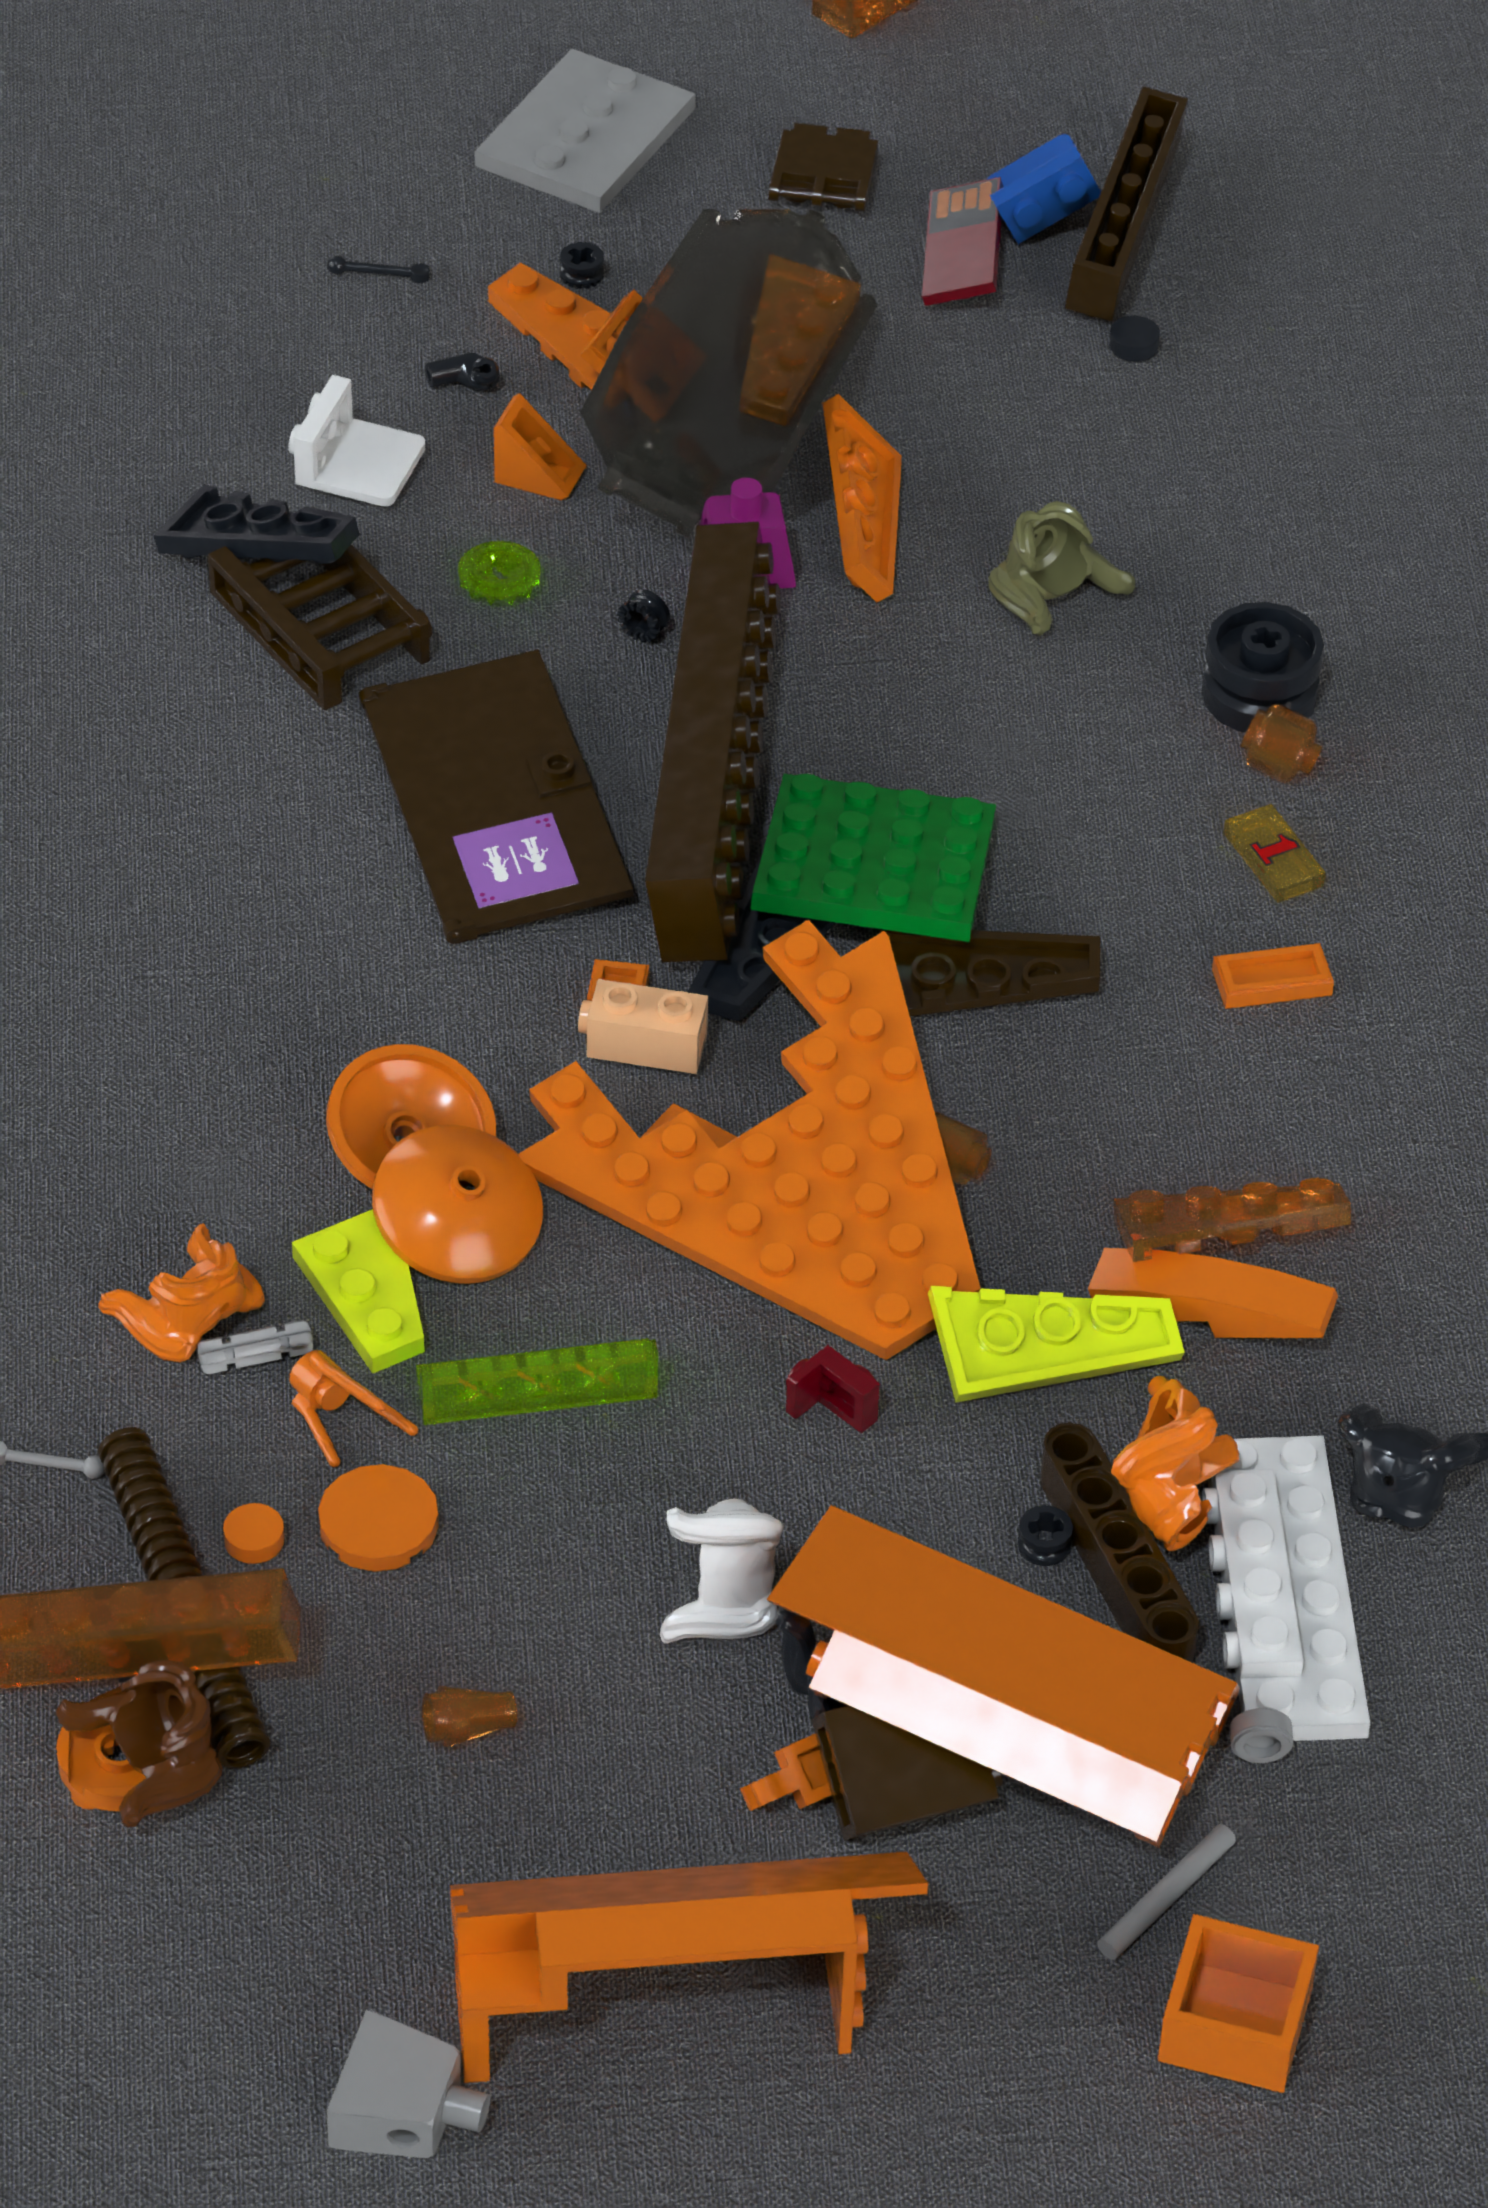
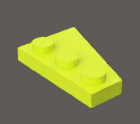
[292,1209,425,1374]

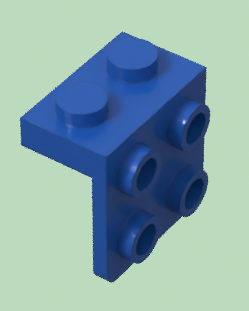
[986,134,1101,244]

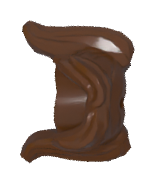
[55,1660,223,1828]

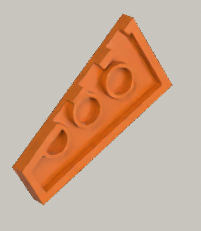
[488,262,671,411]
[823,394,902,603]

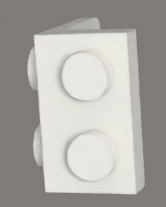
[289,375,425,507]

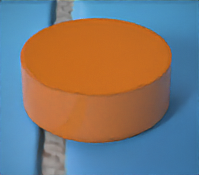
[223,1503,284,1564]

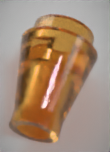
[422,1686,517,1748]

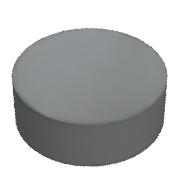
[1230,1708,1293,1763]

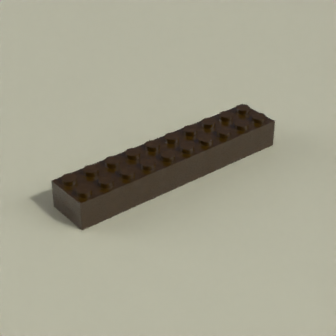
[645,522,781,963]

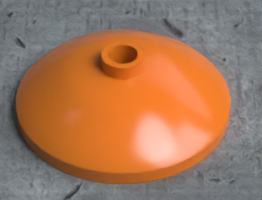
[326,1044,496,1189]
[372,1125,543,1284]

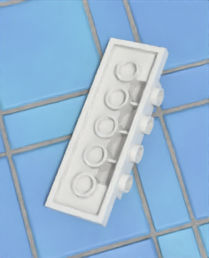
[1202,1436,1370,1741]

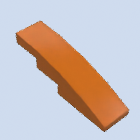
[1088,1248,1338,1338]

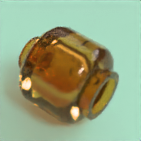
[1239,704,1323,783]

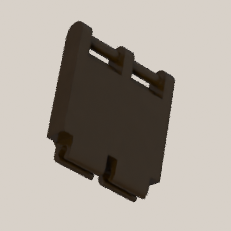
[768,122,878,212]

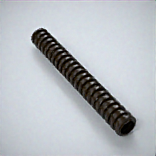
[98,1427,271,1769]

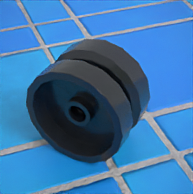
[1202,602,1324,735]

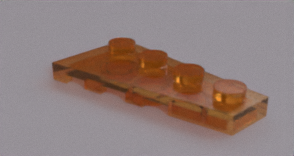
[739,254,861,426]
[1113,1178,1351,1262]

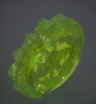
[458,541,541,606]

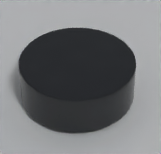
[1109,316,1160,362]

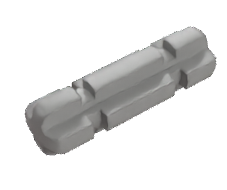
[197,1320,313,1375]

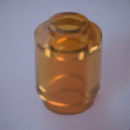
[935,1112,992,1185]

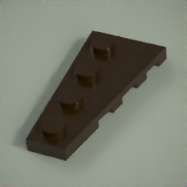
[880,929,1100,1016]

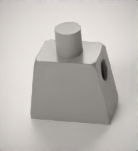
[326,2010,490,2159]

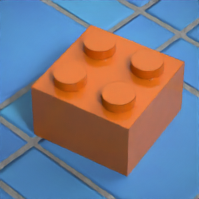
[1158,1914,1319,2093]

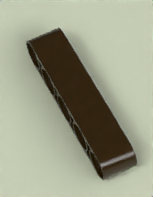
[1040,1422,1199,1663]

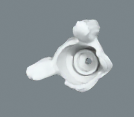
[660,1499,784,1643]

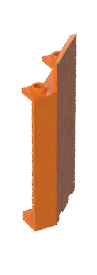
[767,1505,1240,1848]

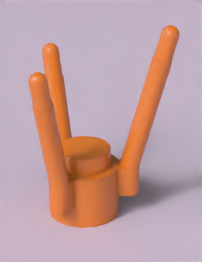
[289,1350,418,1468]

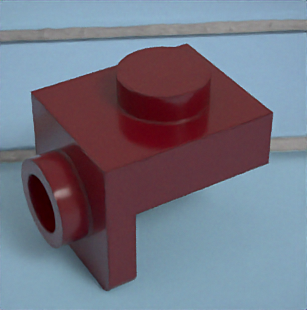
[786,1345,880,1434]

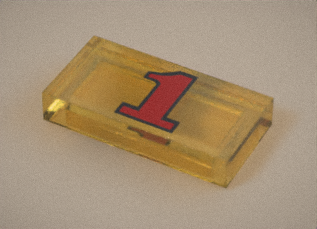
[1223,804,1326,903]

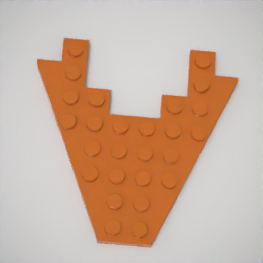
[518,919,981,1360]

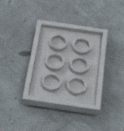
[475,49,696,213]

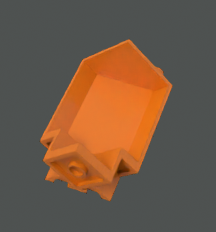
[449,1852,928,2083]

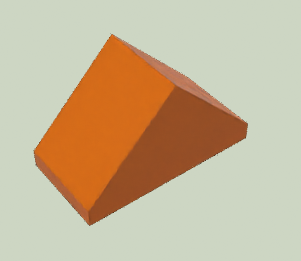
[494,393,587,500]

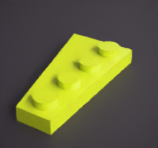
[928,1286,1185,1403]

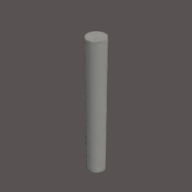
[1097,1824,1236,1960]

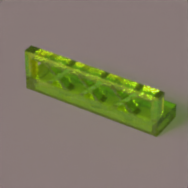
[415,1338,658,1425]

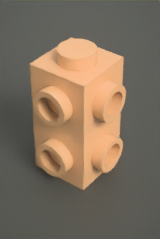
[578,979,708,1074]

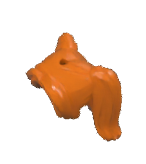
[98,1223,265,1363]
[1111,1407,1239,1552]

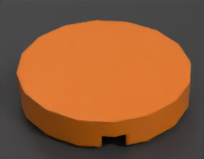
[318,1464,439,1572]

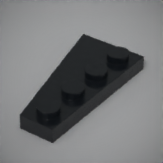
[153,484,360,564]
[688,856,835,1022]

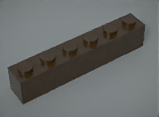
[1065,86,1188,321]

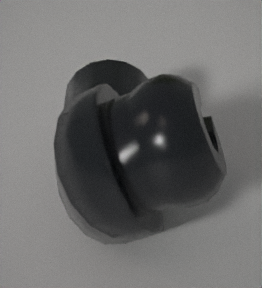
[425,352,500,391]

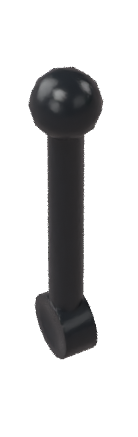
[327,255,430,283]

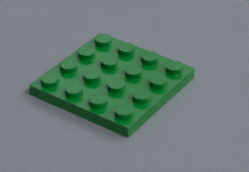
[751,773,996,942]

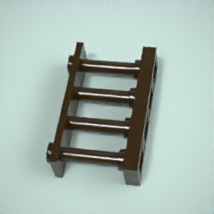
[208,506,432,711]

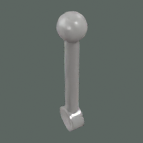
[0,1441,105,1479]

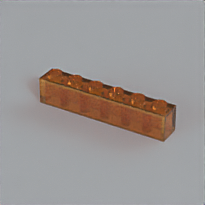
[0,1568,301,1689]

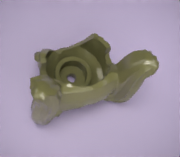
[988,501,1136,636]

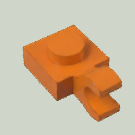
[740,1734,832,1811]

